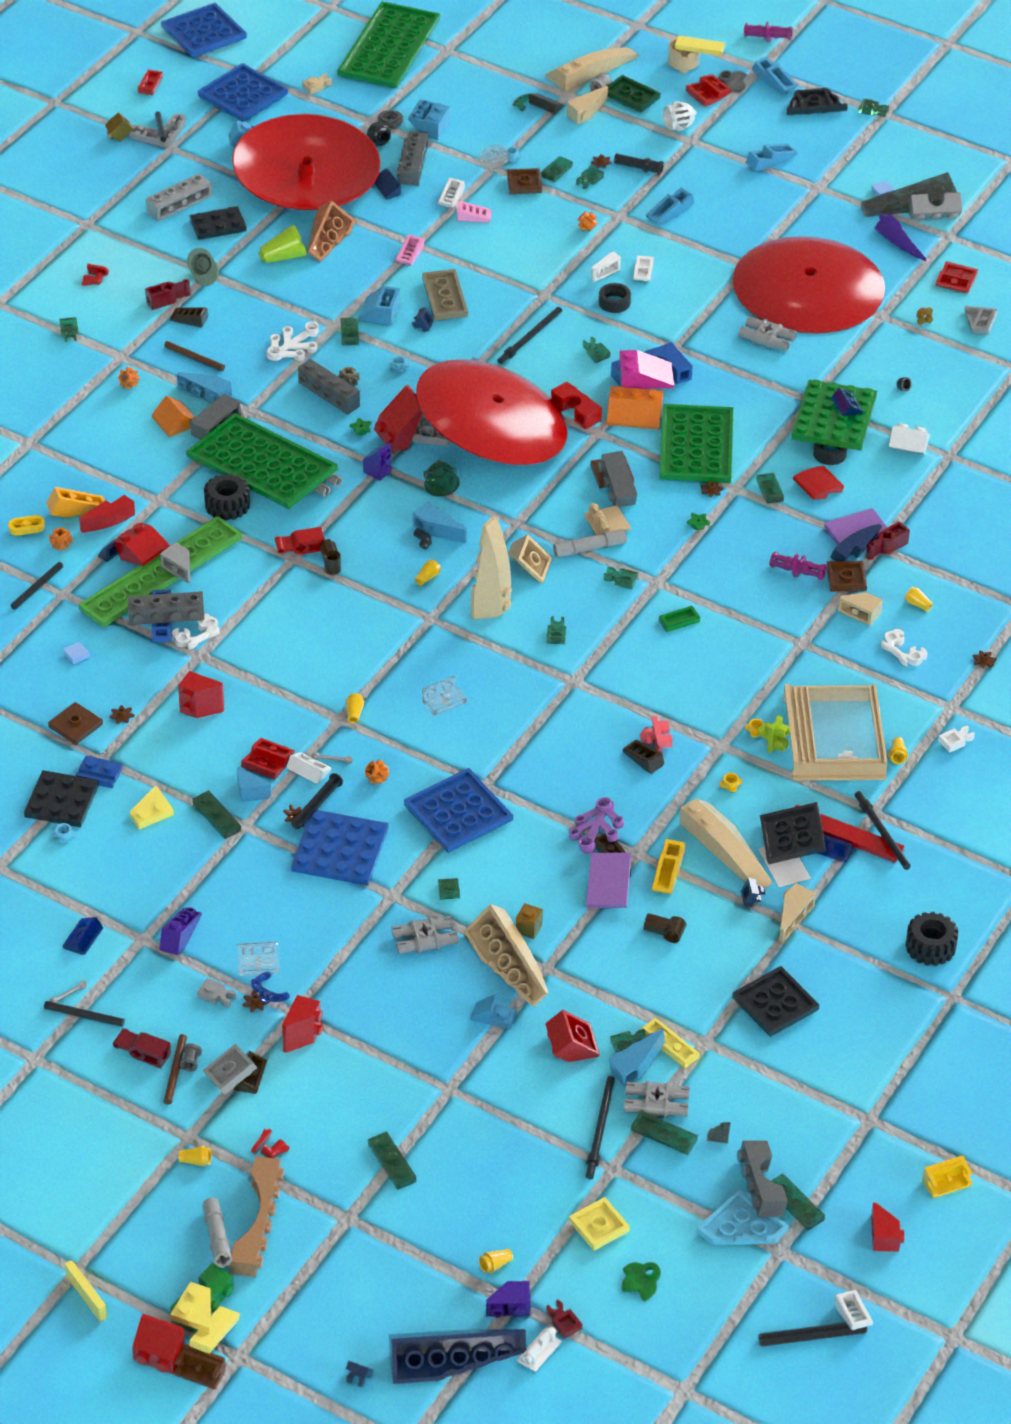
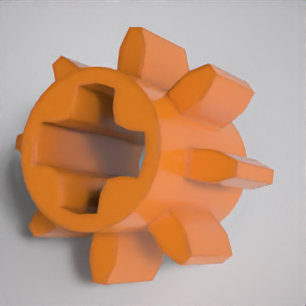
[577,211,598,232]
[117,367,140,389]
[49,528,73,550]
[365,760,389,785]

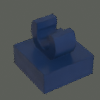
[411,307,434,332]
[741,878,766,907]
[345,1361,374,1387]

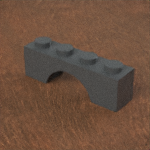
[737,1140,787,1217]

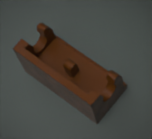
[174,1343,226,1390]

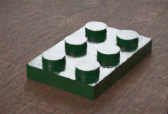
[607,75,660,113]

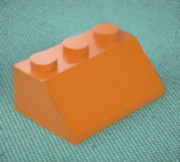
[606,386,663,430]

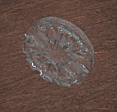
[478,144,509,171]

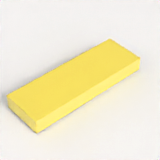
[675,35,725,56]
[641,1017,700,1069]
[65,1260,107,1322]
[189,1306,240,1354]

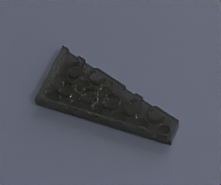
[861,172,957,217]

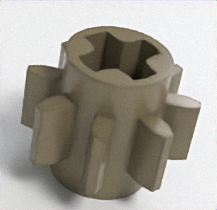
[338,367,360,387]

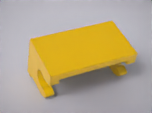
[922,1155,972,1198]

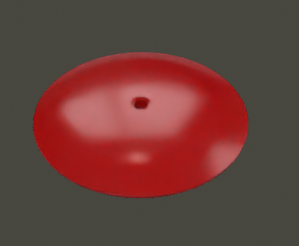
[232,114,380,210]
[733,236,885,333]
[416,359,567,465]

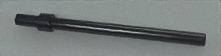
[497,307,562,364]
[854,791,911,870]
[585,1076,615,1179]

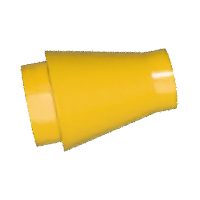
[415,559,441,586]
[905,587,933,612]
[346,693,365,723]
[889,737,908,764]
[179,1145,212,1167]
[479,1248,513,1273]

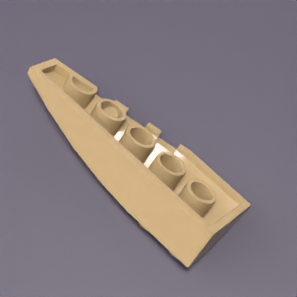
[545,47,639,92]
[471,515,512,619]
[680,799,772,888]
[464,904,548,1007]

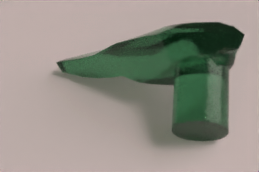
[512,93,530,111]

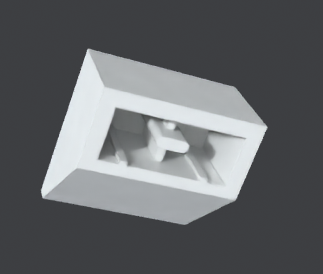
[889,423,930,454]

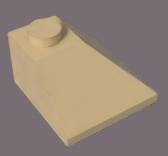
[508,534,552,583]

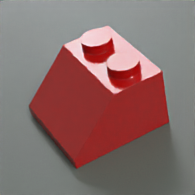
[114,523,170,566]
[178,671,225,718]
[282,995,323,1053]
[545,1009,600,1062]
[132,1313,185,1375]

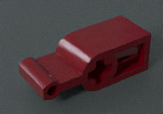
[145,279,191,310]
[866,521,910,560]
[113,1028,171,1069]

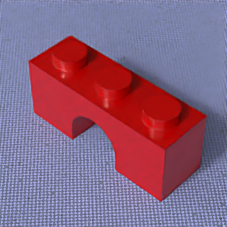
[551,381,602,430]

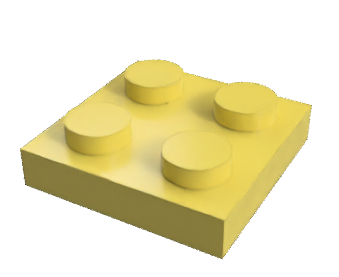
[569,1197,630,1251]

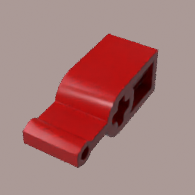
[274,527,325,554]

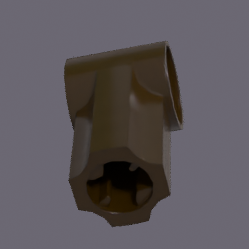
[320,539,341,575]
[643,913,687,943]

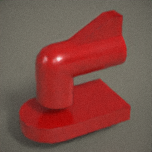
[82,263,109,286]
[251,1129,290,1158]

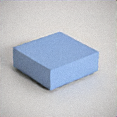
[871,181,894,198]
[63,642,90,664]

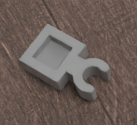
[197,978,236,1007]

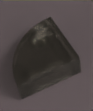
[707,1122,731,1144]

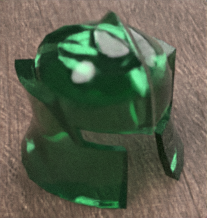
[423,460,460,497]

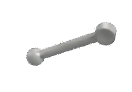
[312,752,352,764]
[49,981,87,1003]

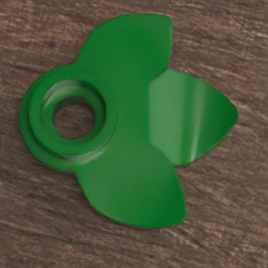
[621,1262,661,1302]

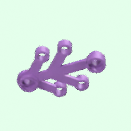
[569,797,624,854]

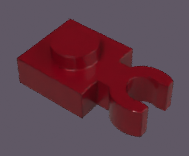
[546,1300,583,1339]

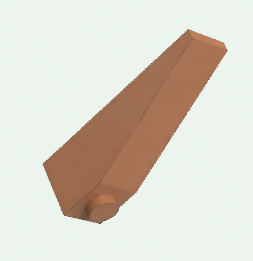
[307,200,356,262]

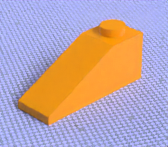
[46,487,105,518]

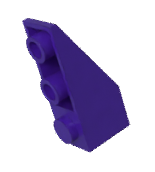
[159,907,202,955]

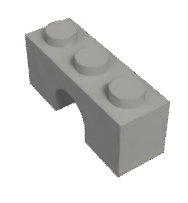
[908,192,962,221]

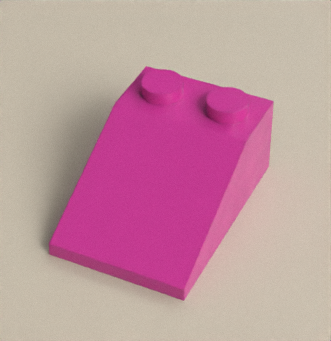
[619,350,674,389]

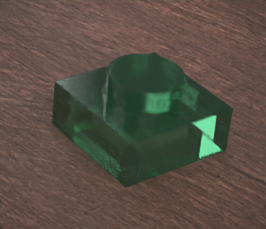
[438,878,460,900]

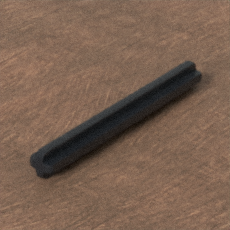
[758,1320,868,1346]

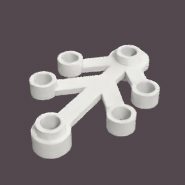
[266,322,319,361]

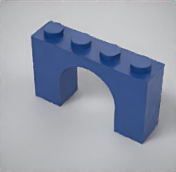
[611,342,693,387]

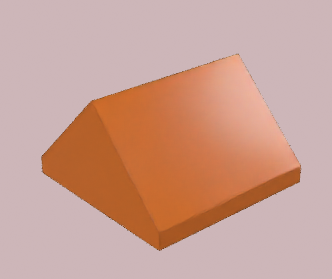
[152,395,195,437]

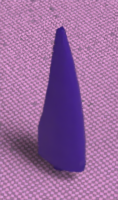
[874,213,926,261]

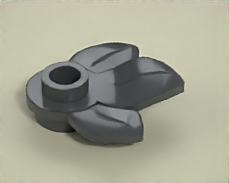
[718,70,746,92]

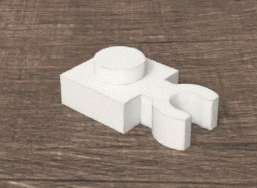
[938,726,975,753]

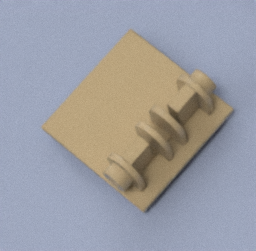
[584,503,631,535]

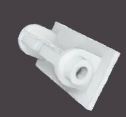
[517,1327,561,1372]

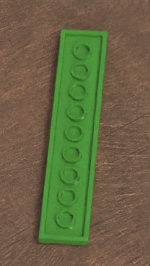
[78,516,242,628]

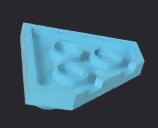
[697,1189,789,1245]

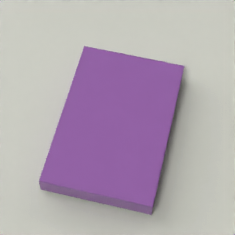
[824,508,888,545]
[586,853,631,908]

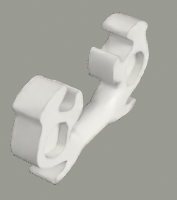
[171,614,220,650]
[881,629,927,667]

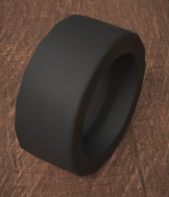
[598,283,631,313]
[813,443,847,465]

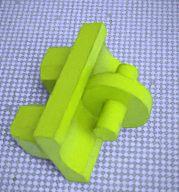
[759,715,790,753]

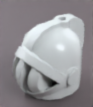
[663,101,697,131]

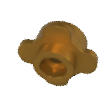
[916,307,933,325]

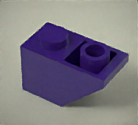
[363,443,392,481]
[486,1281,531,1317]

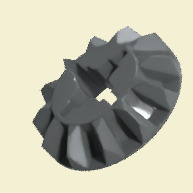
[377,110,403,128]

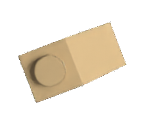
[838,592,883,626]

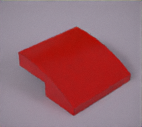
[685,74,731,106]
[935,261,978,294]
[792,466,845,500]
[241,738,295,780]

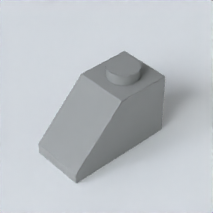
[160,542,191,584]

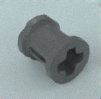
[179,1043,202,1072]

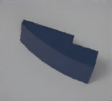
[830,524,882,561]

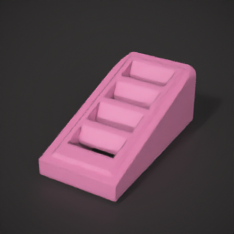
[457,201,491,222]
[395,234,424,266]

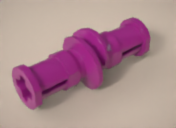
[744,21,793,42]
[769,552,827,580]

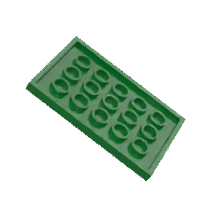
[791,379,878,451]
[659,404,734,483]

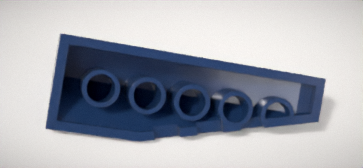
[388,1329,526,1384]

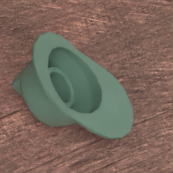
[187,248,219,286]

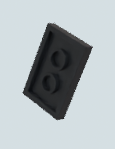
[190,206,247,240]

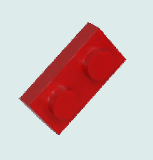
[138,69,163,95]

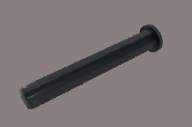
[291,773,343,830]

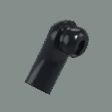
[413,528,432,550]

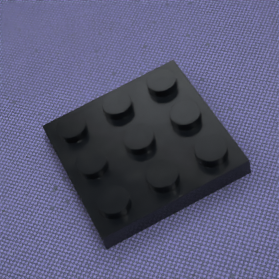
[24,770,99,827]
[760,802,827,864]
[732,966,819,1037]

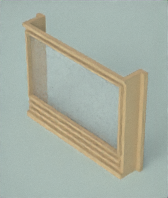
[783,683,887,781]

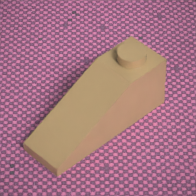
[566,86,608,124]
[779,883,816,943]

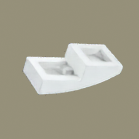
[633,255,654,282]

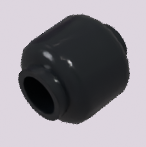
[367,122,391,146]

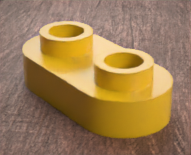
[8,515,45,536]

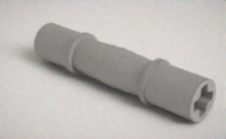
[553,529,627,558]
[202,1198,232,1267]

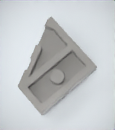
[964,306,997,335]

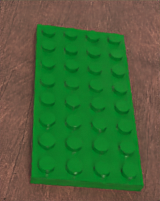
[337,1,440,88]
[186,413,338,509]

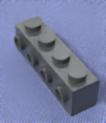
[397,132,428,186]
[298,359,360,415]
[128,591,205,625]

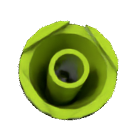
[258,225,307,263]

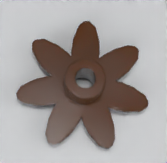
[591,154,612,168]
[700,482,724,497]
[972,650,997,669]
[110,705,135,724]
[283,804,304,828]
[242,991,269,1012]

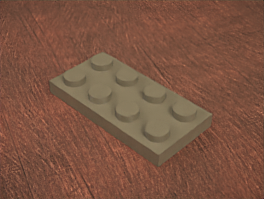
[422,269,468,321]

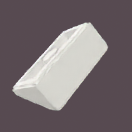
[287,752,332,784]

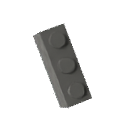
[190,394,241,440]
[598,451,637,507]

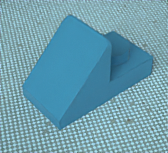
[471,994,516,1029]

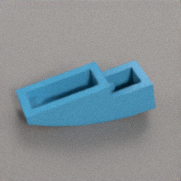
[751,56,798,93]
[745,144,798,171]
[646,187,695,225]

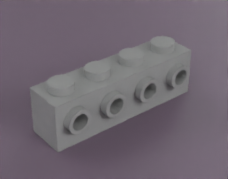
[146,173,212,221]

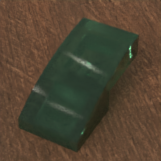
[340,317,359,345]

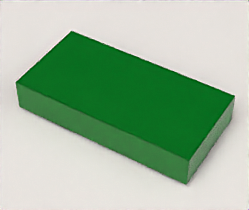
[659,606,700,632]

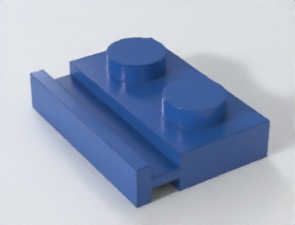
[76,755,123,788]

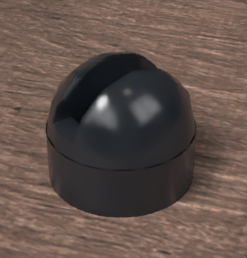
[896,377,912,391]

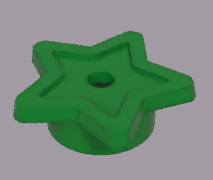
[349,418,372,435]
[687,513,710,530]

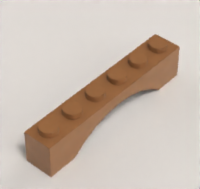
[229,1156,284,1277]

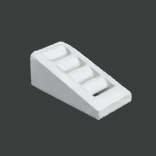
[438,177,465,209]
[591,251,621,282]
[834,1290,873,1330]

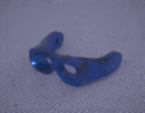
[251,971,290,1003]

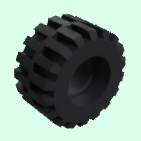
[204,474,250,520]
[905,911,958,966]

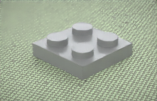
[203,1044,257,1095]

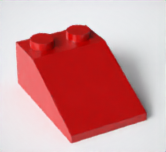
[374,385,423,450]

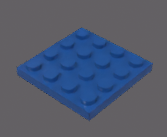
[161,2,247,58]
[197,63,288,122]
[404,768,513,853]
[291,810,389,886]

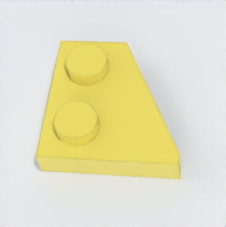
[130,786,174,829]
[170,1282,211,1333]

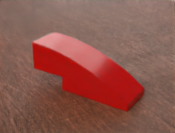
[79,495,135,533]

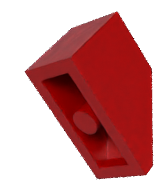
[871,1203,905,1252]

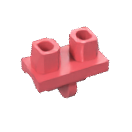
[640,716,673,753]

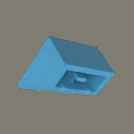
[408,99,450,140]
[359,286,400,325]

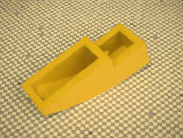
[652,839,685,894]

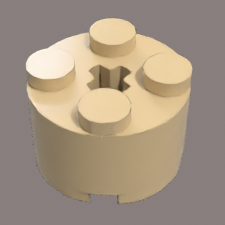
[668,37,700,73]

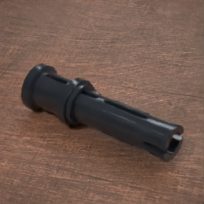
[614,153,664,175]

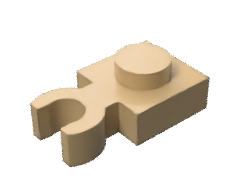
[302,74,332,94]

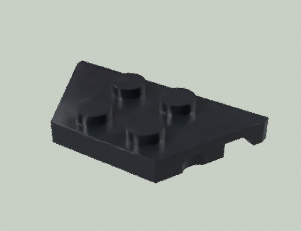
[786,88,848,115]

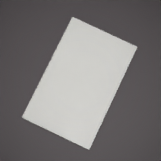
[758,847,811,887]

